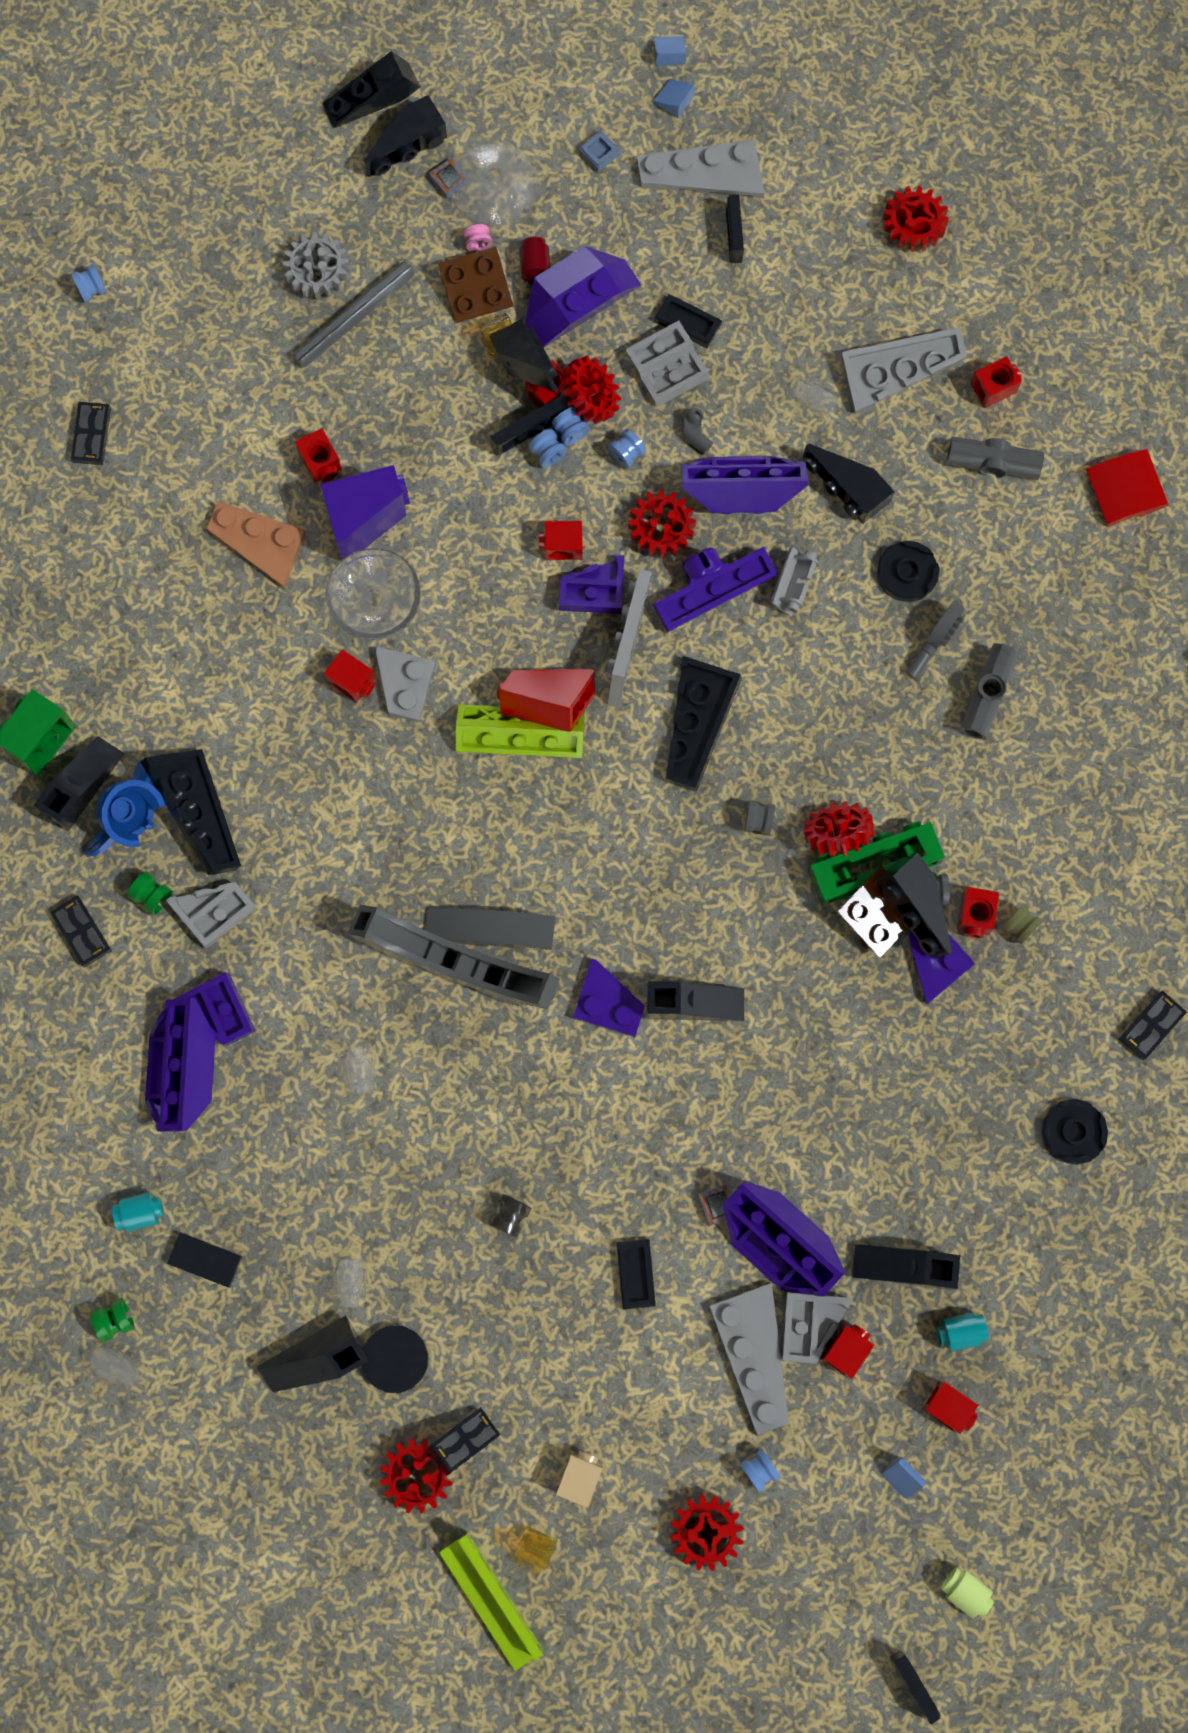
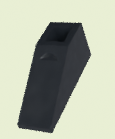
[322,51,421,128]
[364,95,447,178]
[489,319,558,392]
[803,443,895,524]
[34,736,124,831]
[876,853,952,958]
[647,981,744,1021]
[852,1244,961,1290]
[257,1315,369,1393]

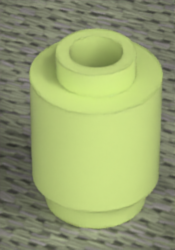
[941,1567,994,1619]

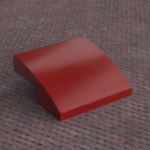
[1086,449,1169,526]

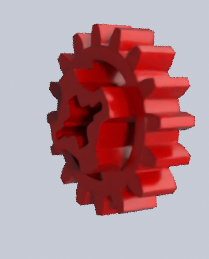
[882,185,949,252]
[670,1494,744,1571]

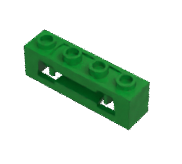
[808,821,945,906]

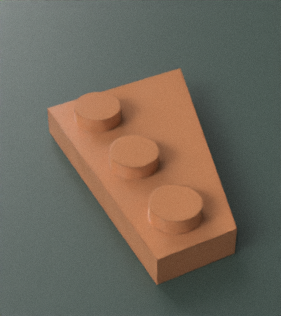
[207,501,306,589]

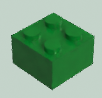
[0,689,77,777]

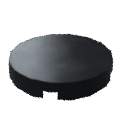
[877,540,940,602]
[1041,1099,1108,1165]
[362,1325,429,1393]

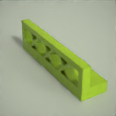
[456,704,585,758]
[439,1532,544,1671]

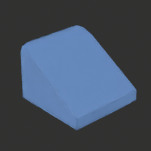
[654,36,686,66]
[653,79,695,118]
[882,1457,926,1498]

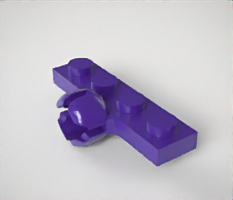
[653,547,778,633]

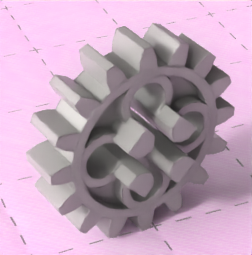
[282,232,350,299]

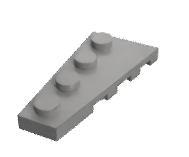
[636,140,765,198]
[840,327,967,413]
[606,569,652,708]
[709,1283,789,1435]

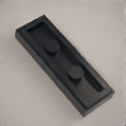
[490,394,575,456]

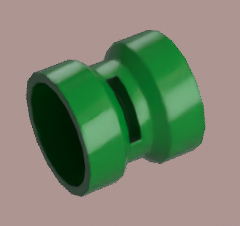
[127,871,173,916]
[90,1298,135,1343]

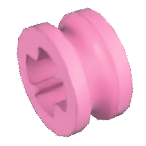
[463,224,492,252]

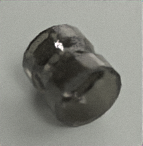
[488,1194,532,1238]

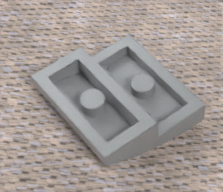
[625,321,710,407]

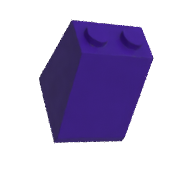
[321,465,410,563]

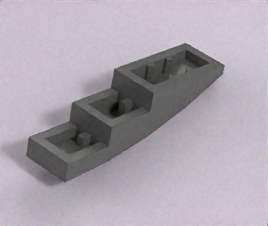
[425,907,556,950]

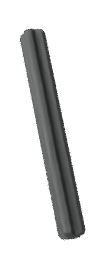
[293,261,414,368]

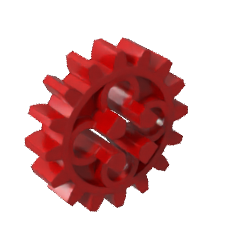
[561,355,621,424]
[628,490,696,559]
[803,801,874,857]
[380,1437,454,1514]

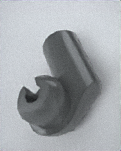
[682,408,713,454]

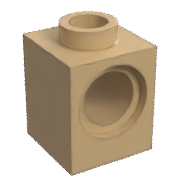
[556,1451,603,1508]

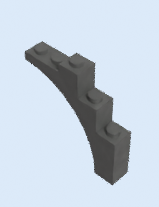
[348,904,560,1009]

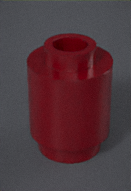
[519,236,551,285]

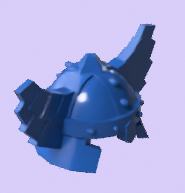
[82,759,166,857]

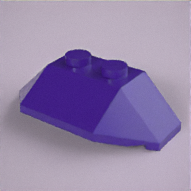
[525,246,641,348]
[681,456,808,514]
[145,998,216,1132]
[722,1181,845,1297]

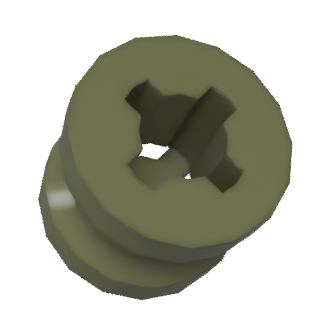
[1002,903,1043,944]

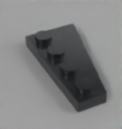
[666,655,742,792]
[140,749,241,876]

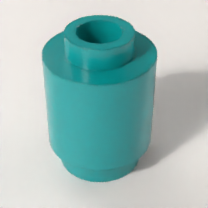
[112,1192,164,1232]
[936,1312,989,1352]

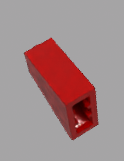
[497,669,595,732]

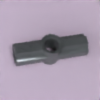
[947,436,1044,480]
[960,643,1019,740]

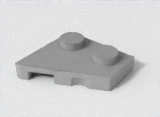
[376,647,436,723]
[166,882,257,949]
[781,1293,851,1364]

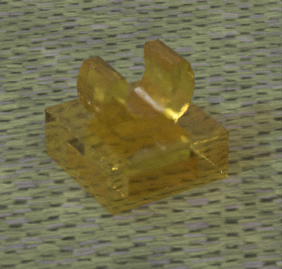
[478,313,512,356]
[514,1526,558,1574]

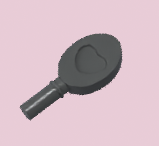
[906,601,965,679]

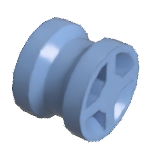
[71,264,107,303]
[552,407,591,446]
[528,429,567,468]
[608,429,646,469]
[740,1448,781,1493]

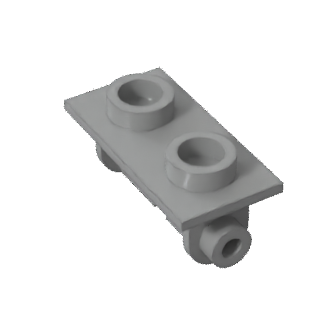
[771,547,818,617]

